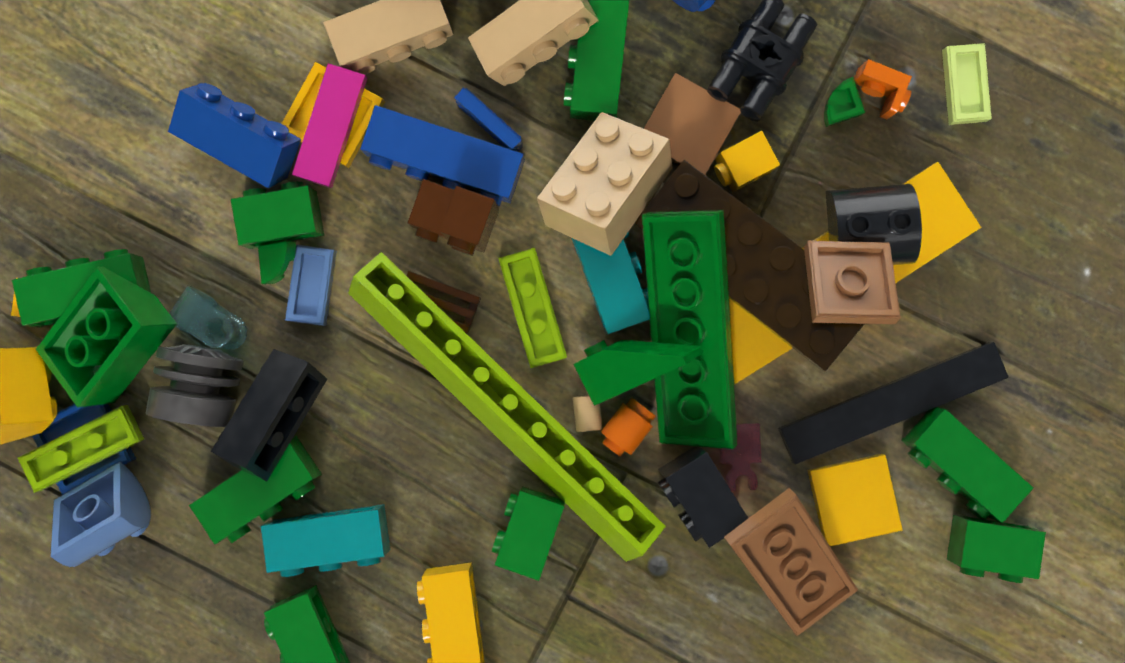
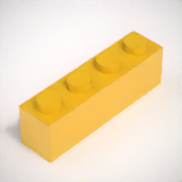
[417,562,485,663]

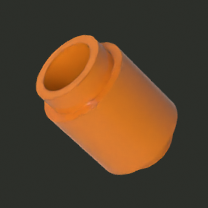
[601,397,656,457]

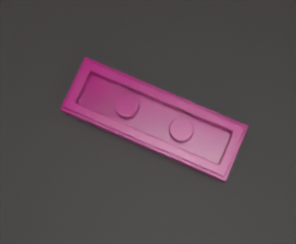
[292,63,368,188]

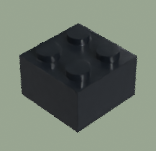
[658,446,748,548]

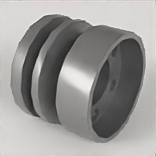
[146,344,243,427]

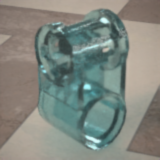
[169,285,247,349]

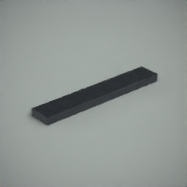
[778,342,1009,465]

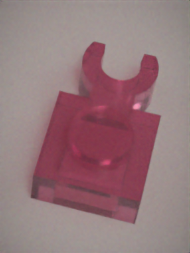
[720,423,762,491]

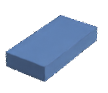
[285,245,337,326]

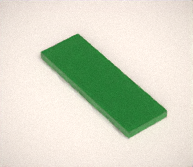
[642,210,738,449]

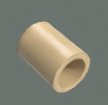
[573,395,603,432]

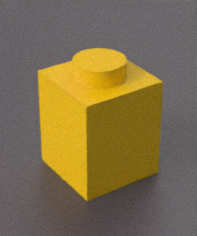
[714,131,780,193]

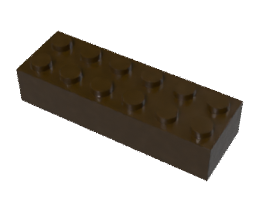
[635,160,865,373]

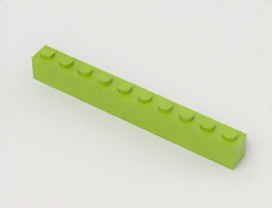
[348,252,666,562]

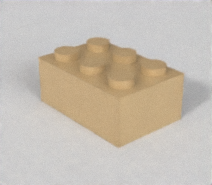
[537,112,673,256]

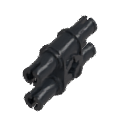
[707,0,817,122]

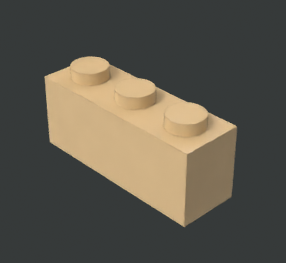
[323,0,453,75]
[468,0,599,86]

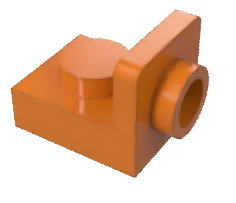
[854,59,912,120]

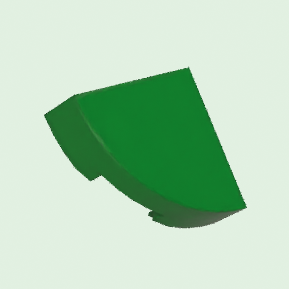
[824,77,865,127]
[258,241,296,284]

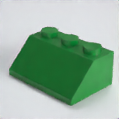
[36,267,177,408]

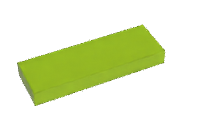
[498,248,567,368]
[18,405,145,493]

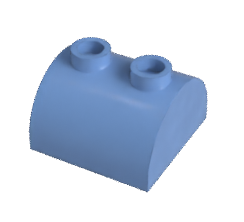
[51,462,151,567]

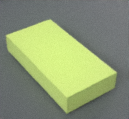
[942,43,992,125]

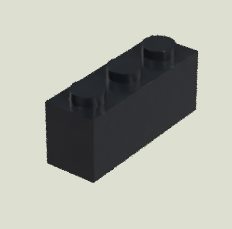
[211,349,327,482]

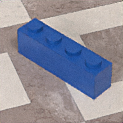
[360,105,525,206]

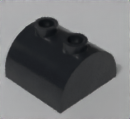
[826,184,922,265]

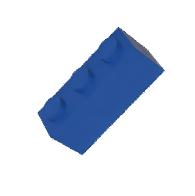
[168,83,301,188]

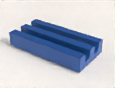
[454,87,523,152]

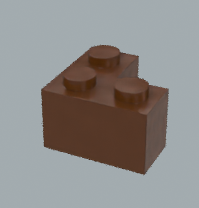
[408,179,499,256]

